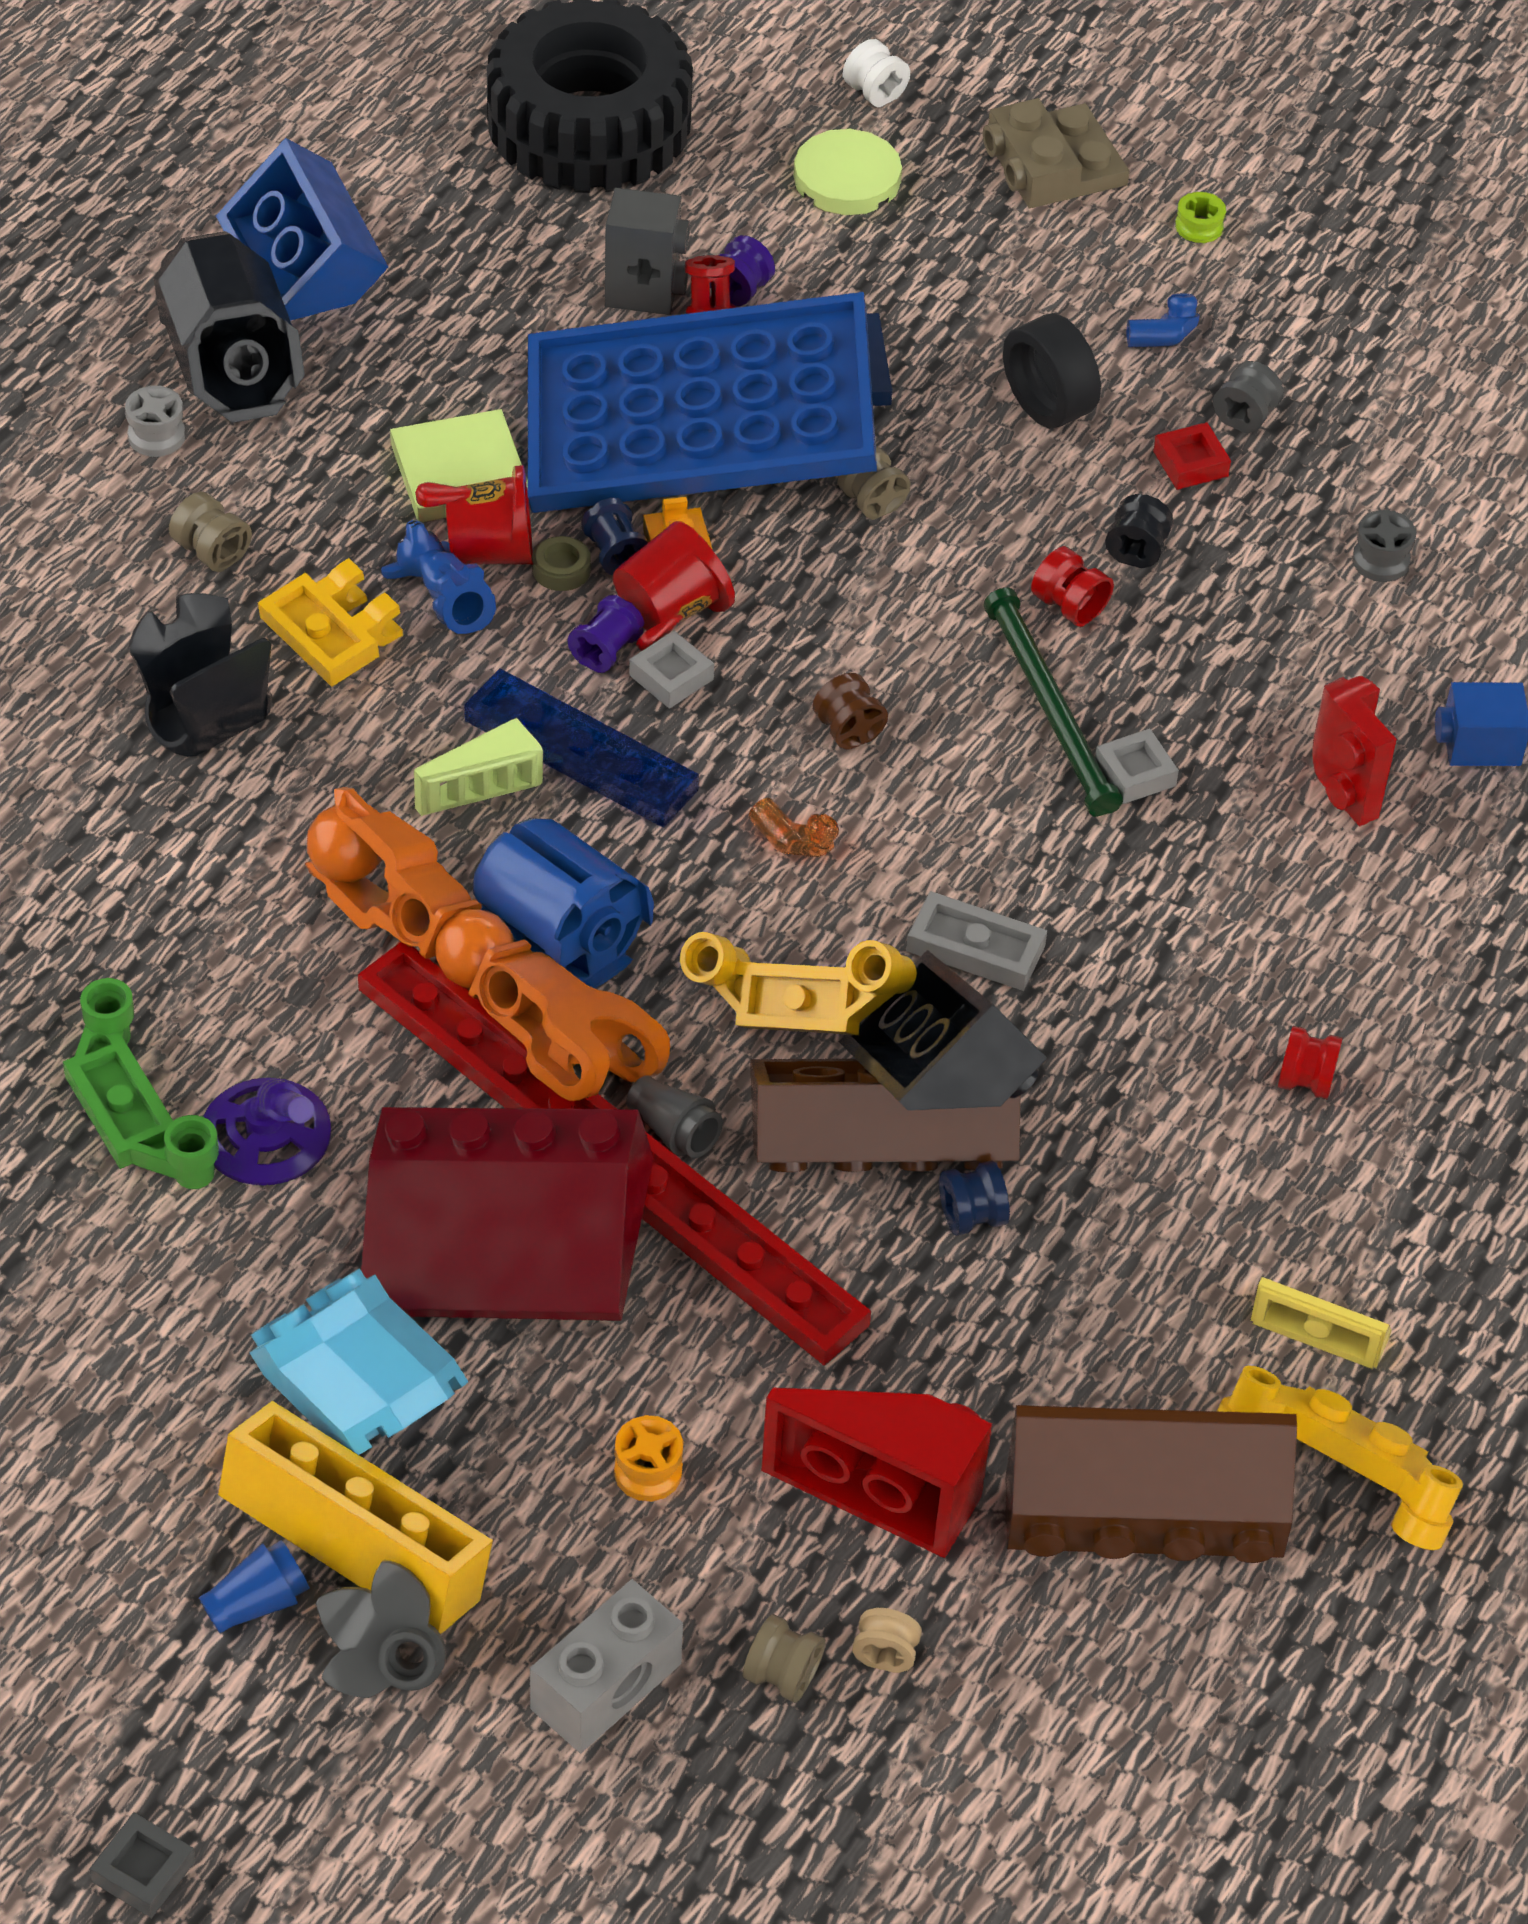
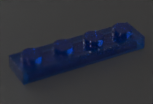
[464,668,699,828]

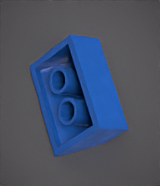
[216,138,388,321]

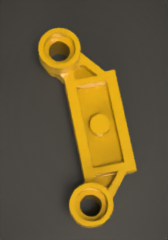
[680,932,917,1035]
[1217,1366,1463,1550]

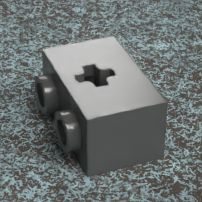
[605,188,690,315]

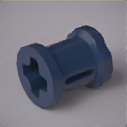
[581,498,648,576]

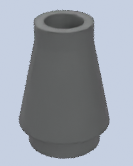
[626,1076,723,1158]

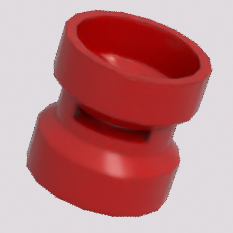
[1031,546,1114,627]

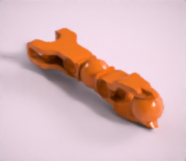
[305,787,670,1101]

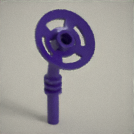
[203,1078,331,1185]

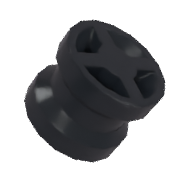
[1105,494,1174,569]

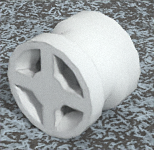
[843,39,910,107]

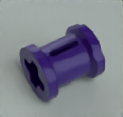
[567,595,645,673]

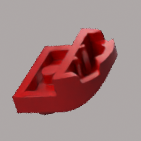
[1312,676,1397,827]

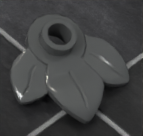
[316,1560,447,1698]

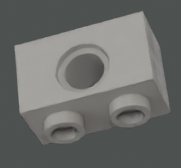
[530,1579,683,1754]

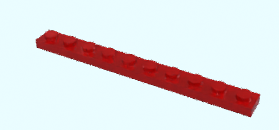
[358,942,871,1366]

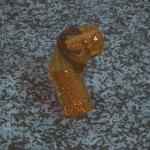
[749,798,839,857]

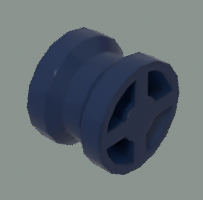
[939,1161,1010,1236]

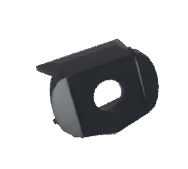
[128,593,272,757]

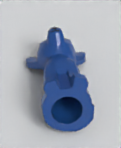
[381,520,496,634]

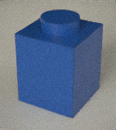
[1435,682,1528,766]

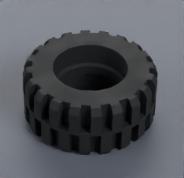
[486,0,693,193]

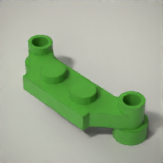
[63,978,219,1189]

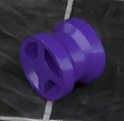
[710,235,775,306]

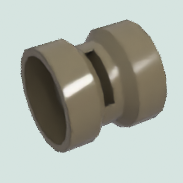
[169,491,252,572]

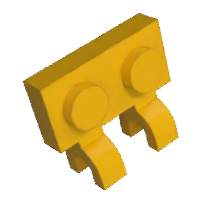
[258,558,403,687]

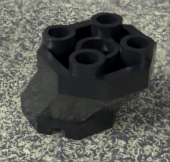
[153,231,305,423]

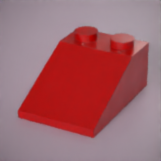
[761,1387,992,1558]

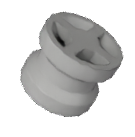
[125,386,185,457]

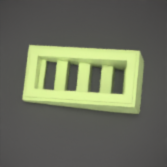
[414,718,543,816]

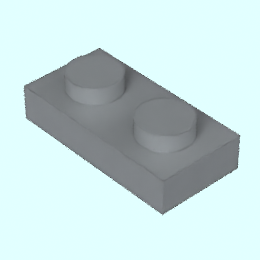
[906,891,1047,991]

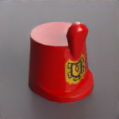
[415,465,533,565]
[613,521,735,651]

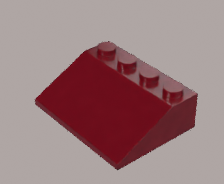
[361,1107,654,1321]

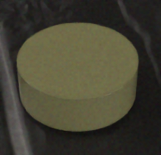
[532,536,591,591]

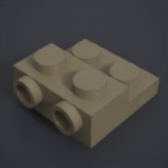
[983,98,1130,209]

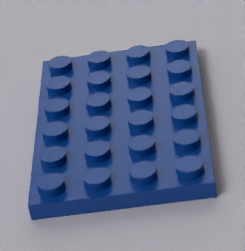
[528,292,877,513]

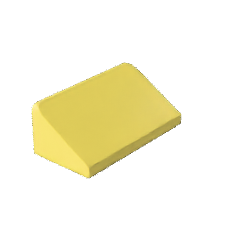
[1251,1277,1392,1369]

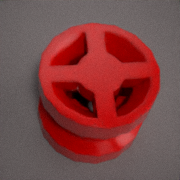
[1277,1026,1343,1100]

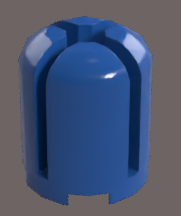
[473,818,654,988]

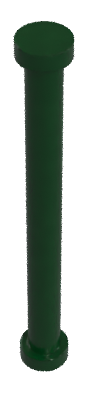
[983,587,1123,817]

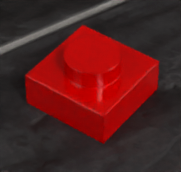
[1153,422,1231,490]

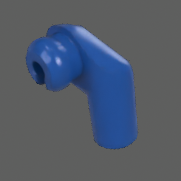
[1126,293,1200,347]

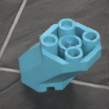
[249,1268,468,1455]

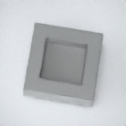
[629,630,714,709]
[1095,728,1179,804]

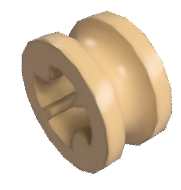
[852,1608,922,1673]

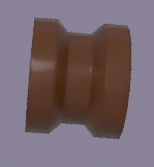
[812,673,888,750]

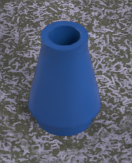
[199,1540,310,1634]

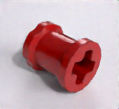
[685,255,736,314]

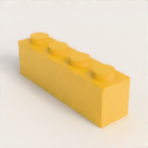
[218,1400,493,1634]

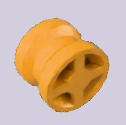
[614,1415,684,1502]

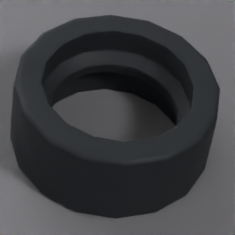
[1002,313,1101,429]

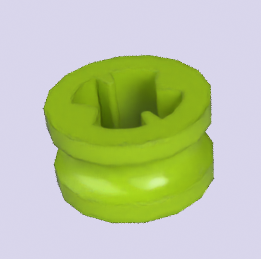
[1175,192,1226,243]

